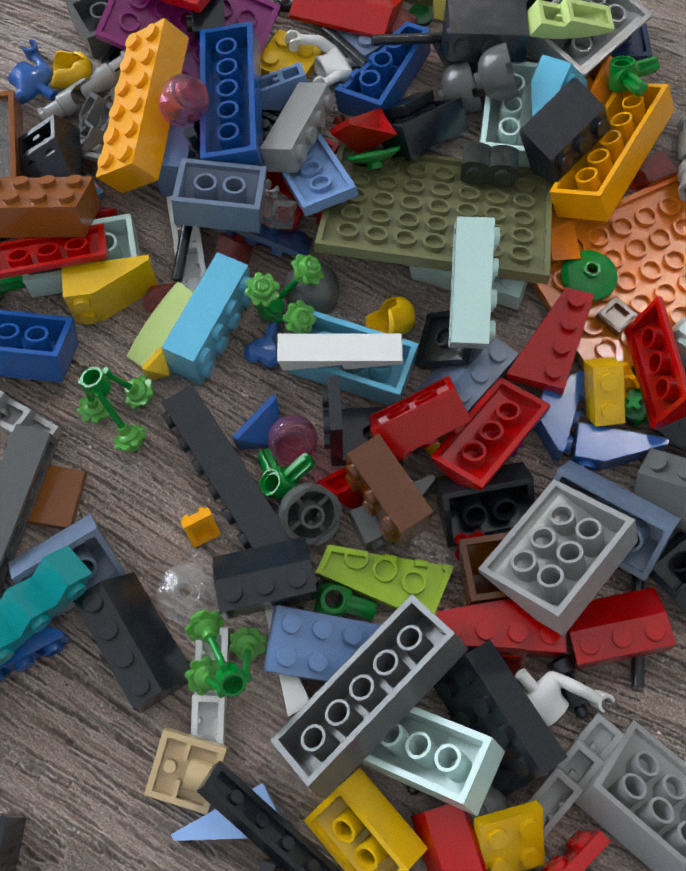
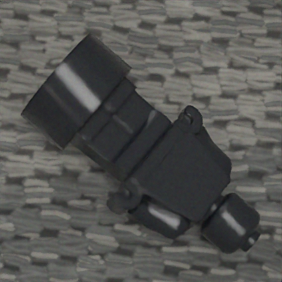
[546,655,588,719]

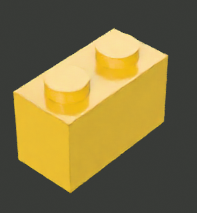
[583,357,625,427]

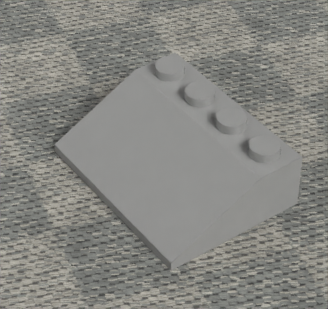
[526,0,652,77]
[478,479,638,636]
[575,719,686,871]

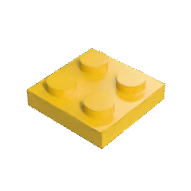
[260,29,324,79]
[474,800,545,871]

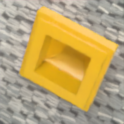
[142,347,170,380]

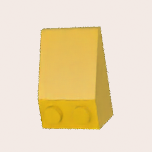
[61,255,158,325]

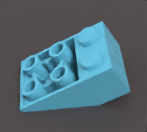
[531,54,587,117]

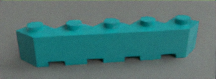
[0,545,92,665]

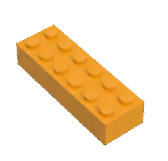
[96,18,189,193]
[549,84,675,222]

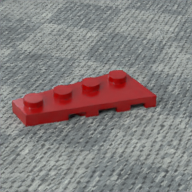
[506,287,594,395]

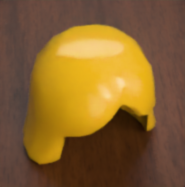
[51,50,93,90]
[365,296,416,336]

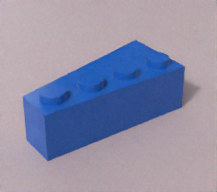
[334,21,431,117]

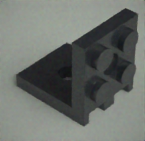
[322,376,403,466]

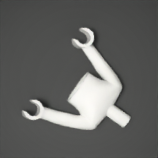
[284,30,359,86]
[515,668,615,775]

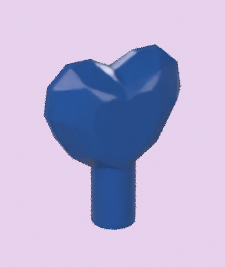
[244,322,280,368]

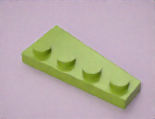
[316,545,454,614]

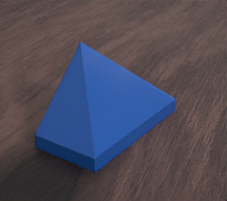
[233,394,281,450]

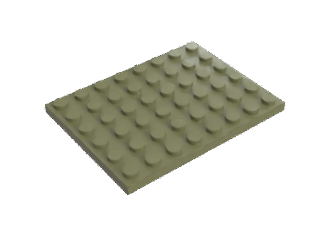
[314,143,553,285]

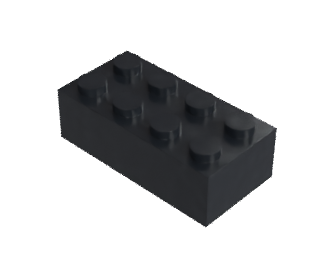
[433,640,568,797]

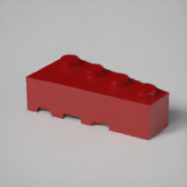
[436,598,566,658]

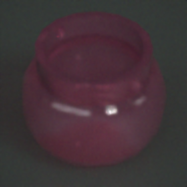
[159,74,209,126]
[268,414,318,467]

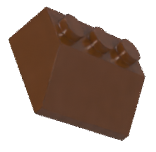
[458,532,509,606]

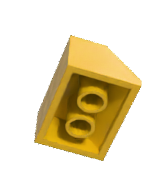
[303,768,428,871]

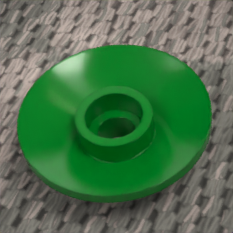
[346,146,401,170]
[561,250,618,302]

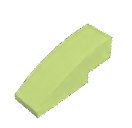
[527,0,615,39]
[127,281,194,368]

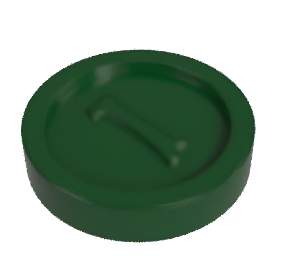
[408,4,433,27]

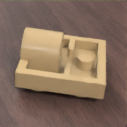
[144,727,229,815]

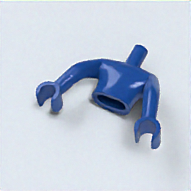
[8,39,58,105]

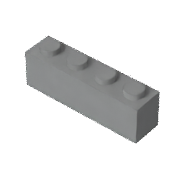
[260,82,335,173]

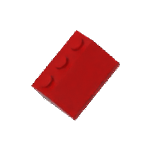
[369,375,471,462]
[567,587,676,670]

